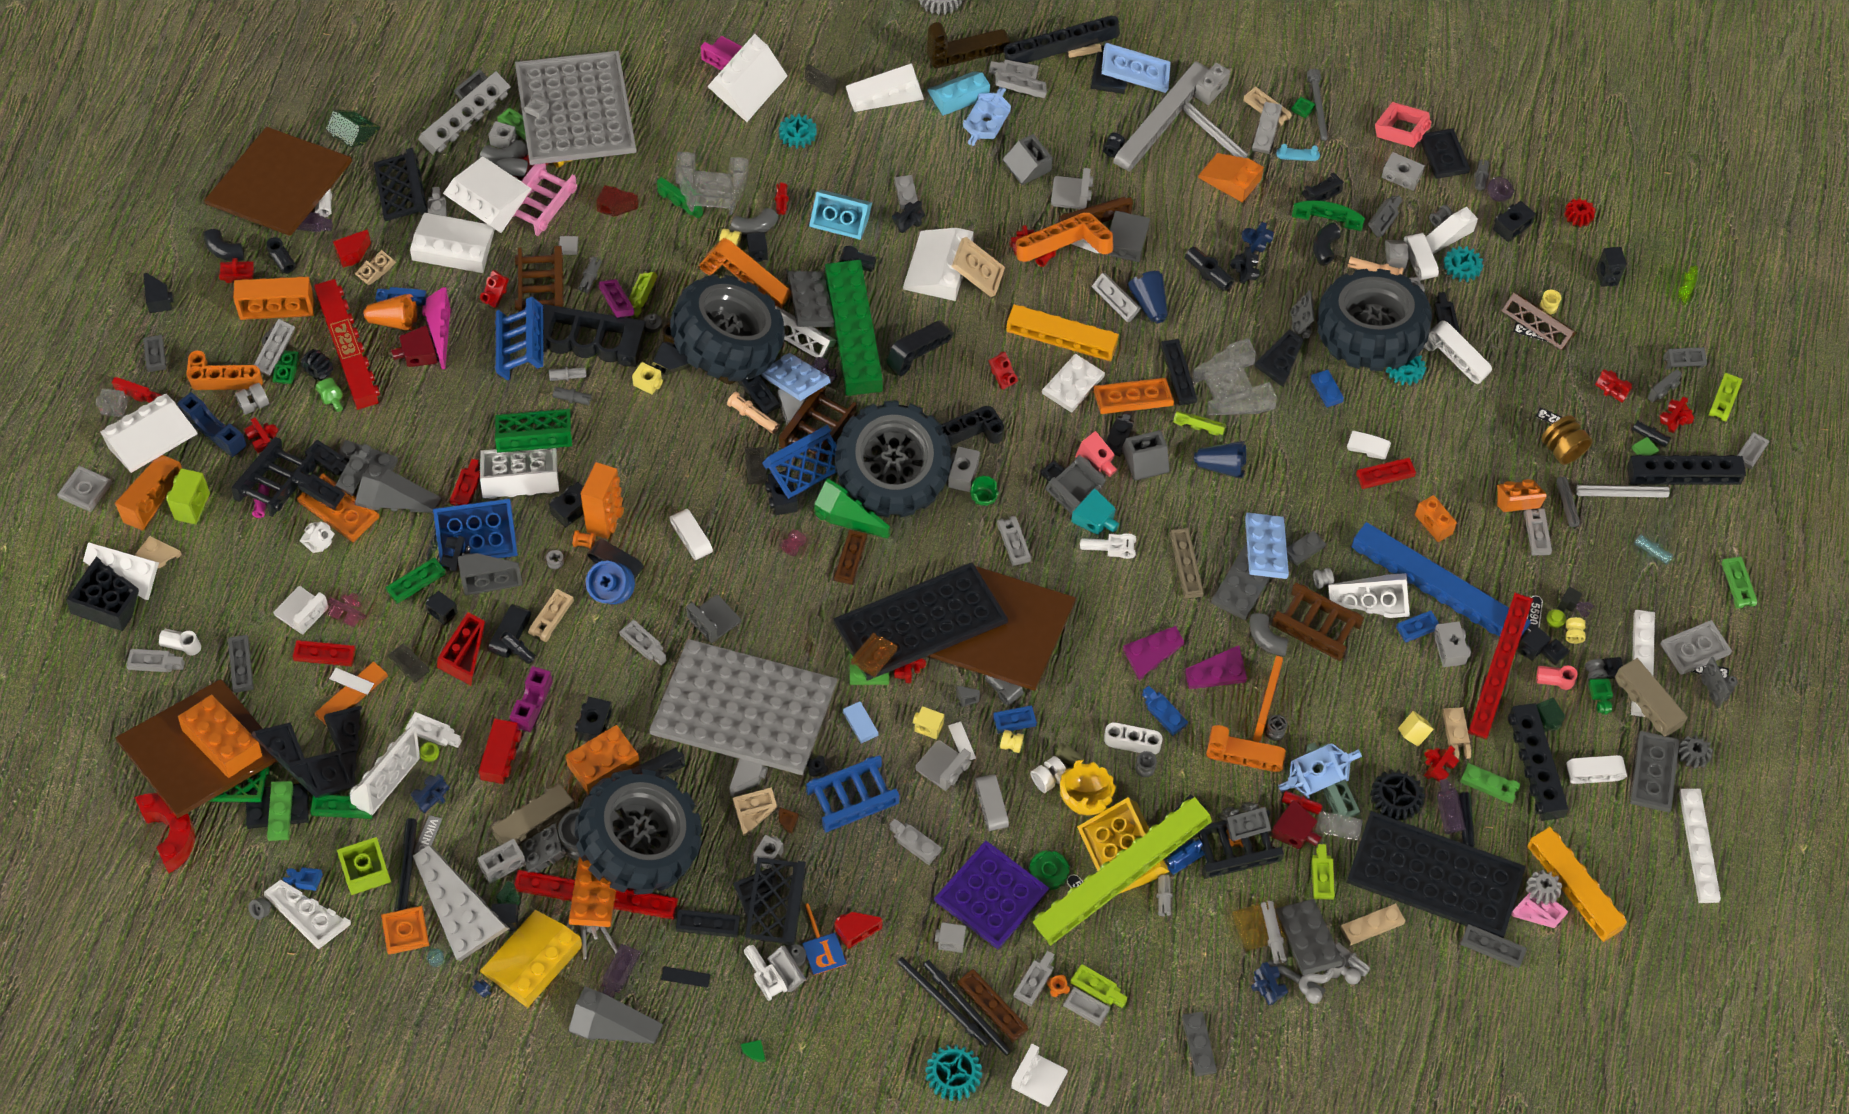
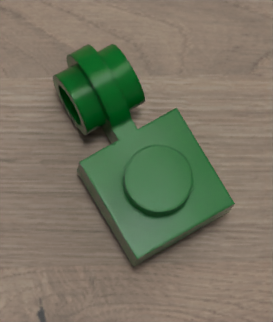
[1588,679,1613,715]

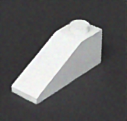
[1426,207,1478,254]

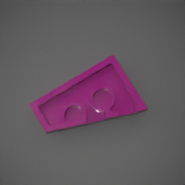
[1123,626,1184,681]
[1185,645,1247,689]

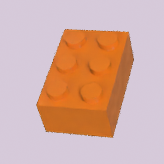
[565,725,640,795]

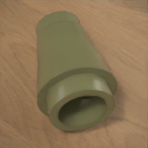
[1055,743,1085,767]

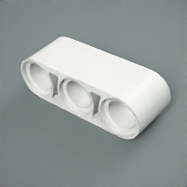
[1404,233,1439,280]
[670,508,713,560]
[1104,723,1162,754]
[1566,756,1627,784]

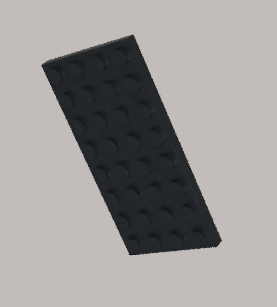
[833,562,1008,681]
[1346,811,1526,938]

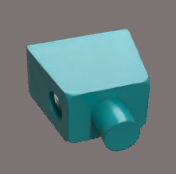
[1071,488,1120,534]

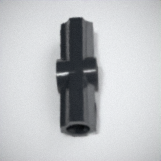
[1184,247,1234,291]

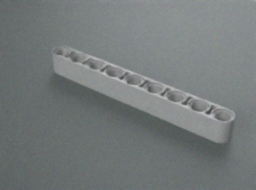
[1113,61,1210,172]

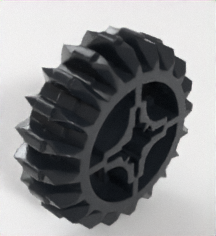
[1370,768,1425,821]

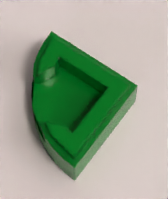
[740,1040,766,1062]

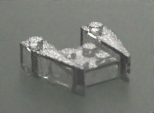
[675,152,749,215]
[1193,338,1277,415]

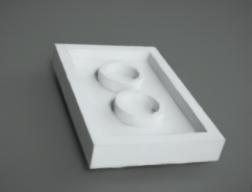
[1042,354,1105,413]

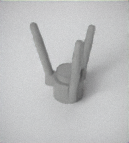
[579,925,619,960]

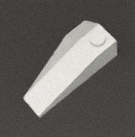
[1328,573,1410,618]

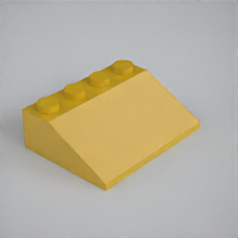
[1077,797,1170,894]
[480,910,582,1008]

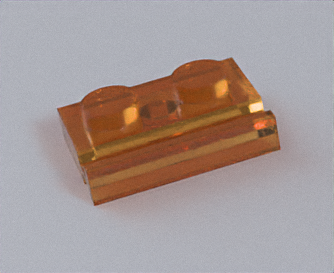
[851,632,897,677]

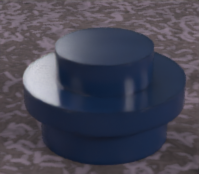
[473,979,492,998]

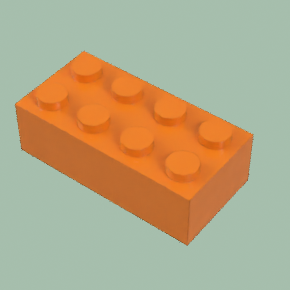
[233,276,315,320]
[581,462,624,539]
[178,695,262,778]

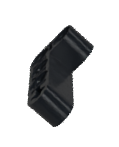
[886,320,954,376]
[941,406,1004,446]

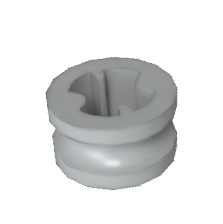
[546,550,564,569]

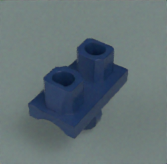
[1241,222,1274,253]
[411,774,450,813]
[1251,962,1288,1006]

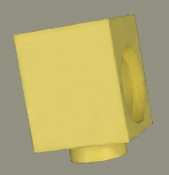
[632,362,663,395]
[913,706,944,740]

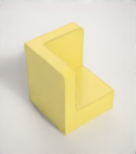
[1398,711,1434,746]

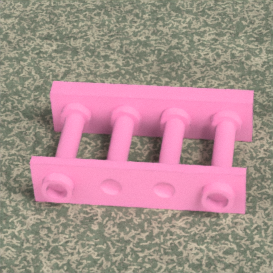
[513,163,577,236]

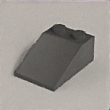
[458,553,523,596]

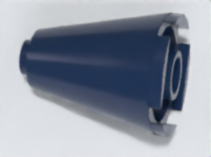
[1128,271,1168,324]
[1194,441,1247,479]

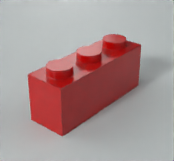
[479,718,522,784]

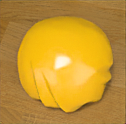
[1060,760,1116,815]

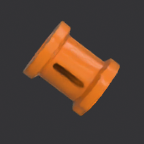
[573,530,596,549]

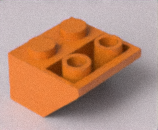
[1497,479,1546,512]

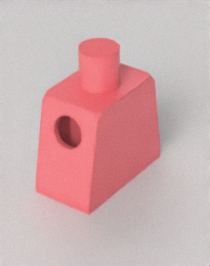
[1075,431,1117,477]

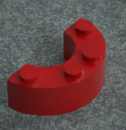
[135,793,195,873]

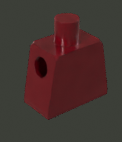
[391,326,437,367]
[1270,800,1322,849]

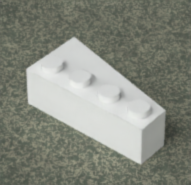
[846,63,924,112]

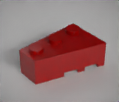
[437,612,485,686]

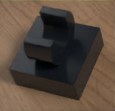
[1541,638,1570,666]
[1602,657,1623,679]

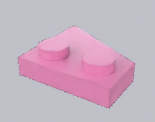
[1511,893,1569,928]

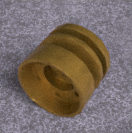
[1541,415,1593,465]

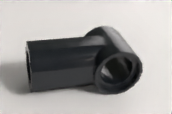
[266,237,296,274]
[838,246,877,272]

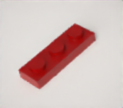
[1356,457,1416,489]
[292,640,356,667]

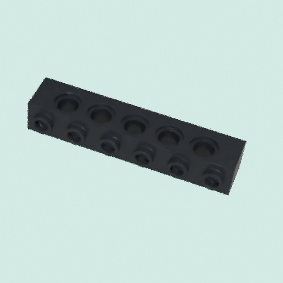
[1627,455,1746,485]
[1508,703,1569,821]

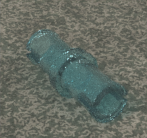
[1634,534,1673,565]

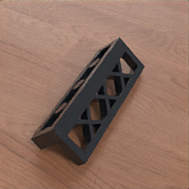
[631,747,685,778]

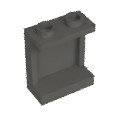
[1105,211,1150,262]
[1045,455,1106,515]

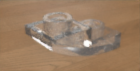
[1316,812,1362,840]

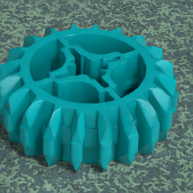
[925,1044,982,1101]

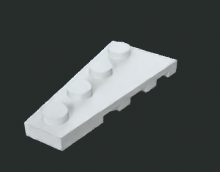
[83,543,159,600]
[264,880,351,949]

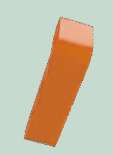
[187,350,263,390]
[1206,725,1286,772]

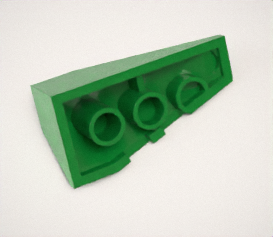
[814,478,890,539]

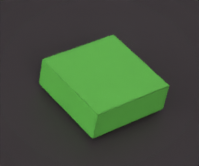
[1632,437,1659,456]

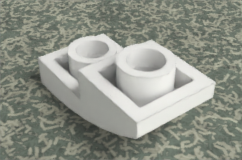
[1347,431,1391,459]

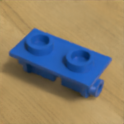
[1164,839,1204,875]

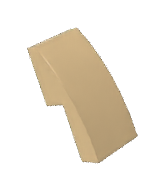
[355,250,396,285]

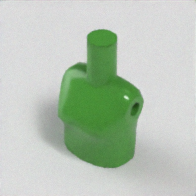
[316,378,343,412]

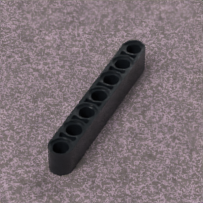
[1004,15,1120,63]

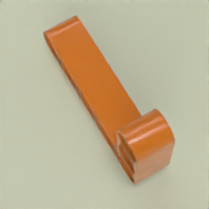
[1016,213,1113,262]
[699,238,791,309]

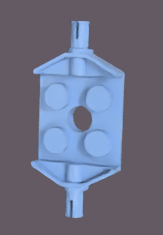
[963,87,1011,146]
[1278,743,1362,798]

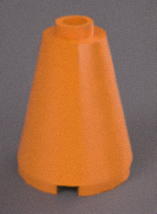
[363,294,417,331]

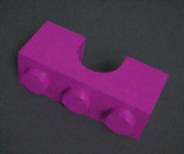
[510,666,553,733]

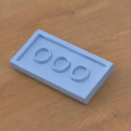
[1102,43,1171,93]
[761,353,830,401]
[1245,512,1289,579]

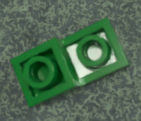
[273,350,300,384]

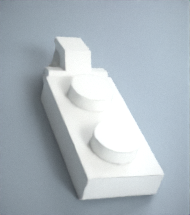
[405,712,462,748]

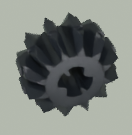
[301,349,333,381]

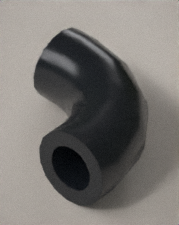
[1313,222,1341,266]
[204,229,245,261]

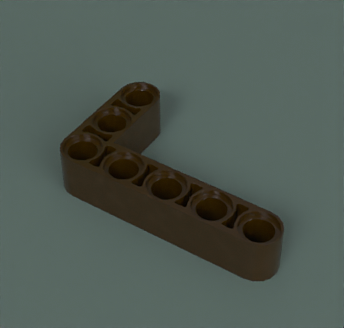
[927,22,1011,68]

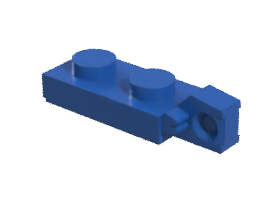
[376,287,428,306]
[1142,686,1188,736]

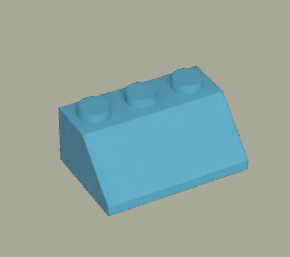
[927,71,990,116]
[809,190,872,240]

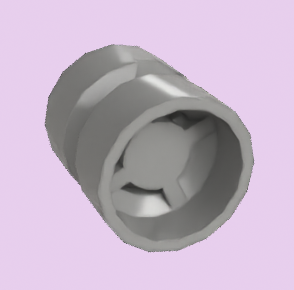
[235,383,269,415]

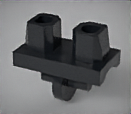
[892,200,925,233]
[1230,246,1260,284]
[441,536,471,572]

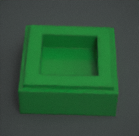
[1291,96,1315,119]

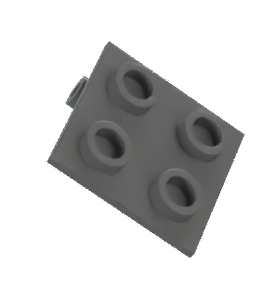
[1291,290,1314,338]
[1701,656,1738,708]
[522,823,568,873]

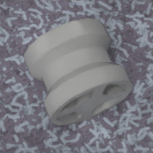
[1313,567,1334,589]

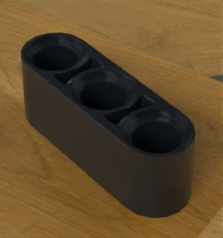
[587,539,644,579]
[488,604,531,658]

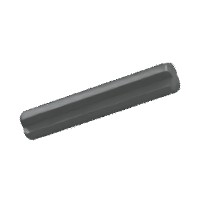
[1556,476,1580,527]

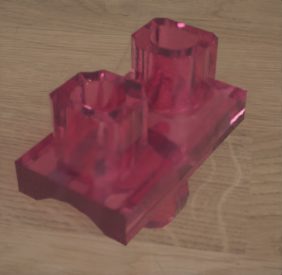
[328,593,366,627]

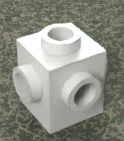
[299,522,335,553]

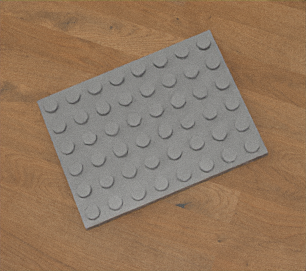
[515,51,636,165]
[650,639,837,775]

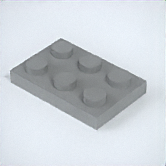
[1660,620,1732,675]

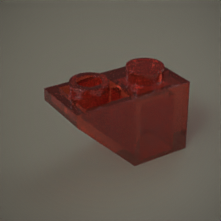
[596,185,639,217]

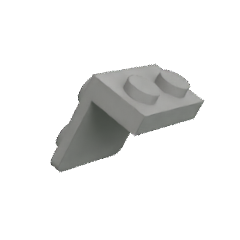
[1051,168,1093,209]
[916,741,971,791]

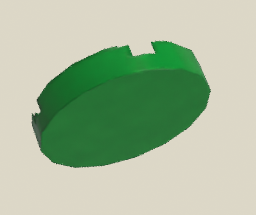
[1029,850,1069,890]

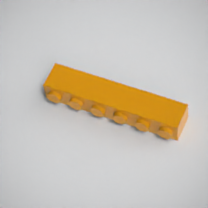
[1006,304,1119,361]
[1527,827,1627,942]

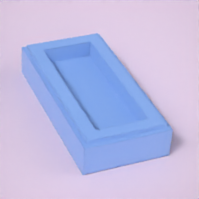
[843,701,878,744]

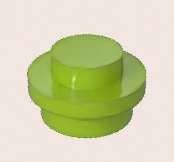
[1546,609,1566,628]
[419,742,439,762]

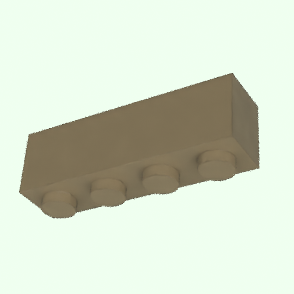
[1615,658,1688,737]
[492,784,575,846]

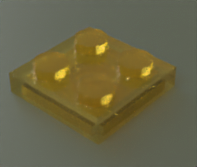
[1232,902,1285,951]

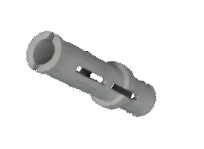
[1261,901,1287,964]

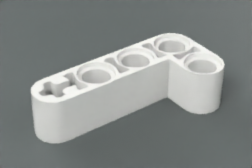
[1424,321,1492,384]

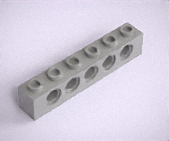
[418,71,511,155]

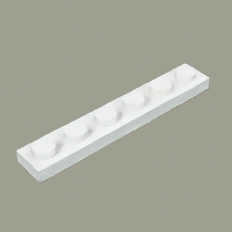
[1631,610,1655,717]
[1679,789,1721,903]

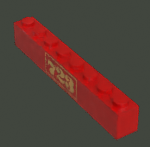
[314,279,380,410]

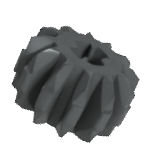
[1678,734,1713,770]

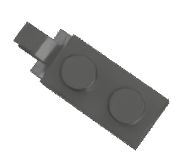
[1368,195,1403,237]
[335,444,371,496]

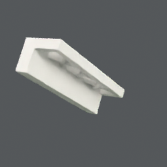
[775,306,837,360]

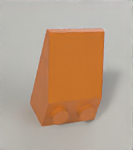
[1198,153,1264,203]

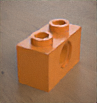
[1415,495,1457,542]

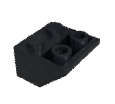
[650,342,692,375]

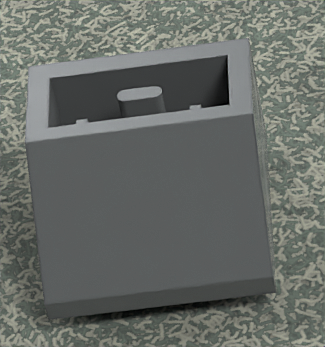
[1003,134,1053,185]
[1121,430,1169,481]

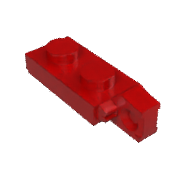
[111,377,162,403]
[449,459,480,506]

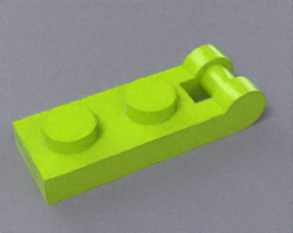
[1708,373,1743,422]

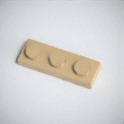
[1340,904,1405,946]

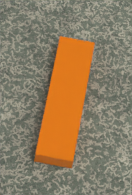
[315,661,388,726]

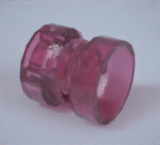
[780,529,807,556]

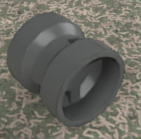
[1265,715,1287,741]
[1135,751,1157,777]

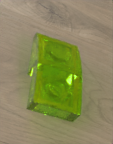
[1678,266,1698,305]

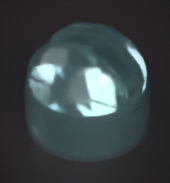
[427,948,444,967]

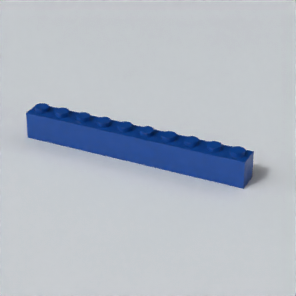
[1352,522,1532,642]

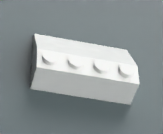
[708,34,787,122]
[443,156,531,233]
[410,213,495,273]
[903,228,973,301]
[100,394,197,473]
[480,448,559,499]
[350,725,420,815]

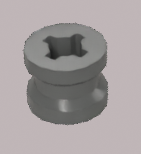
[1585,659,1608,680]

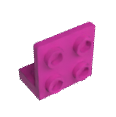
[701,36,742,70]

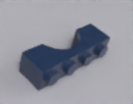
[177,392,247,458]

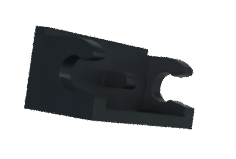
[1302,172,1344,201]

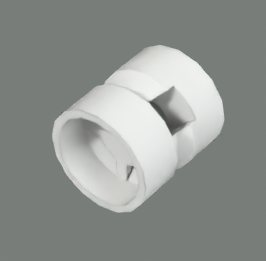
[1030,756,1066,793]

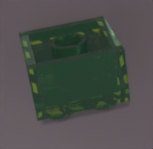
[326,110,380,147]

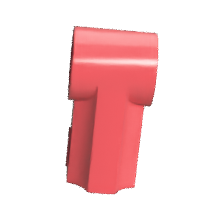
[1536,666,1578,690]

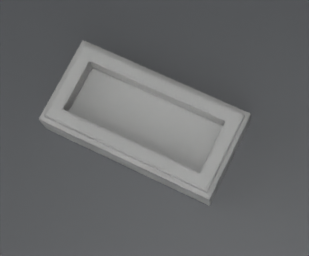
[1737,432,1770,470]
[767,946,806,992]
[1063,987,1110,1027]

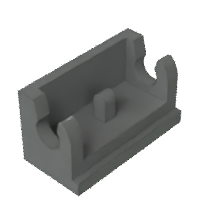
[1663,347,1707,370]

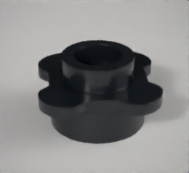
[806,755,828,777]

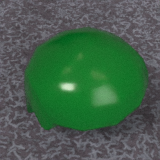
[970,475,999,506]

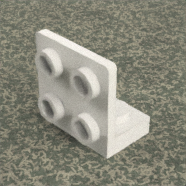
[274,586,329,635]
[1011,1044,1068,1107]

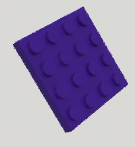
[934,840,1050,950]

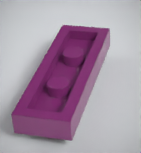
[599,279,634,318]

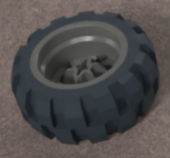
[1317,268,1432,371]
[670,275,785,381]
[835,400,952,518]
[574,769,703,894]

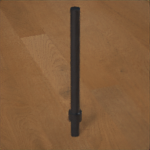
[897,957,991,1047]
[923,960,1012,1056]

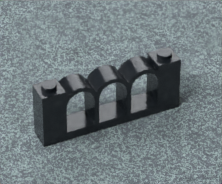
[542,304,646,367]

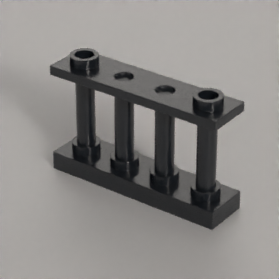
[232,437,316,517]
[1191,810,1284,879]

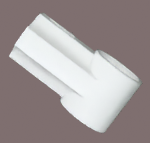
[315,189,332,218]
[159,629,201,655]

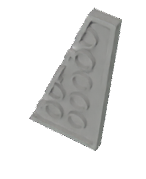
[413,845,510,961]

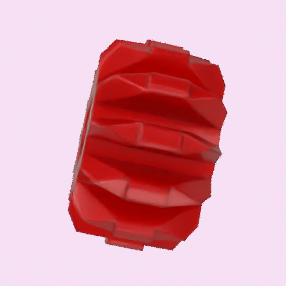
[1564,197,1596,228]

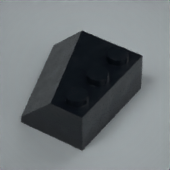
[66,556,139,631]

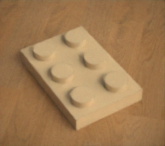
[951,237,1005,297]

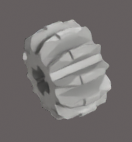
[1526,870,1562,906]

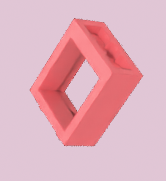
[1375,102,1431,148]

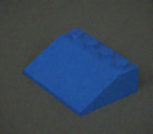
[433,499,518,566]

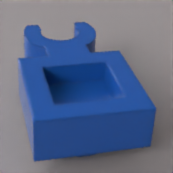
[283,868,323,891]

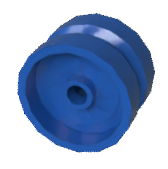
[586,560,635,605]

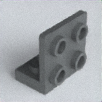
[686,595,741,644]
[1218,801,1271,841]

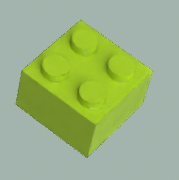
[166,468,210,525]
[337,837,391,895]

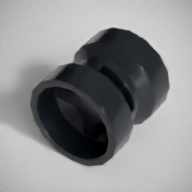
[1103,133,1125,157]

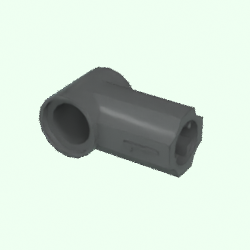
[985,675,1024,706]

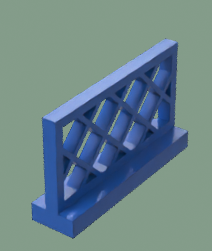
[762,425,837,499]

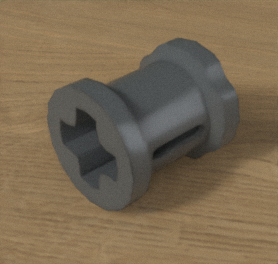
[1429,205,1453,227]

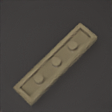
[1169,528,1204,599]

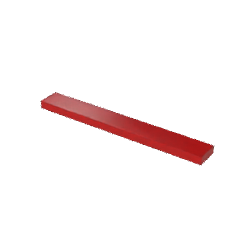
[1468,593,1533,740]
[513,870,678,920]

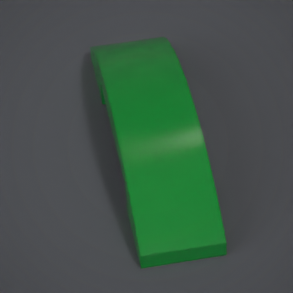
[1291,201,1365,231]

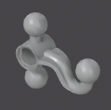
[1299,953,1361,1004]

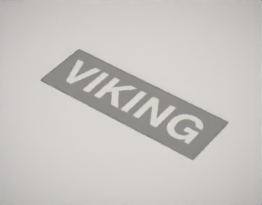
[414,815,442,853]

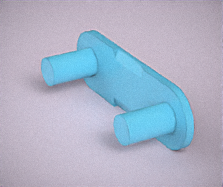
[1276,144,1320,161]

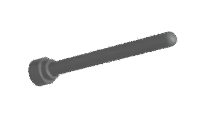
[1307,69,1328,141]

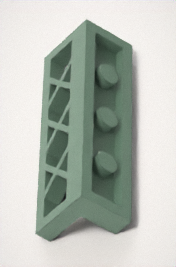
[1305,742,1360,821]

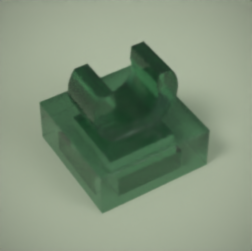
[496,881,521,906]

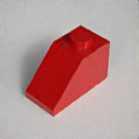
[333,229,371,268]
[834,912,883,949]

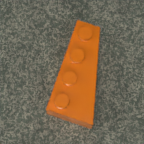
[115,455,182,531]

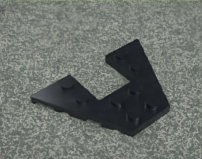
[251,706,362,798]

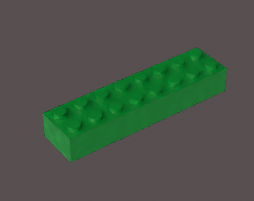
[825,260,883,396]

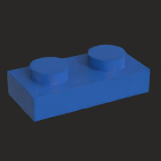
[1311,370,1344,408]
[1396,611,1439,643]
[993,705,1037,734]

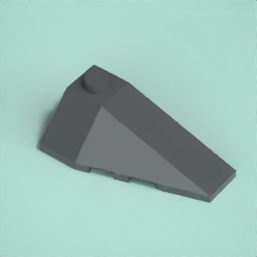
[355,464,442,513]
[569,986,663,1044]

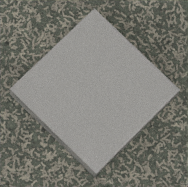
[57,466,112,512]

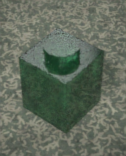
[1536,697,1566,732]

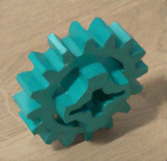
[779,114,817,149]
[1443,246,1483,282]
[1386,355,1426,386]

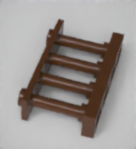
[515,246,564,312]
[779,386,858,466]
[1272,582,1364,661]

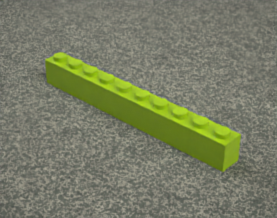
[1033,797,1212,946]

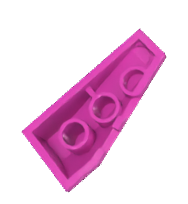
[422,287,451,369]

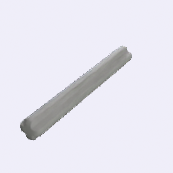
[1183,103,1248,158]
[1576,485,1670,498]

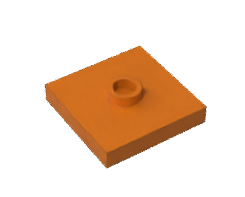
[381,906,429,955]

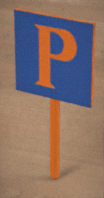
[802,903,847,976]

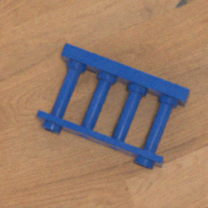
[495,297,543,380]
[806,755,899,833]

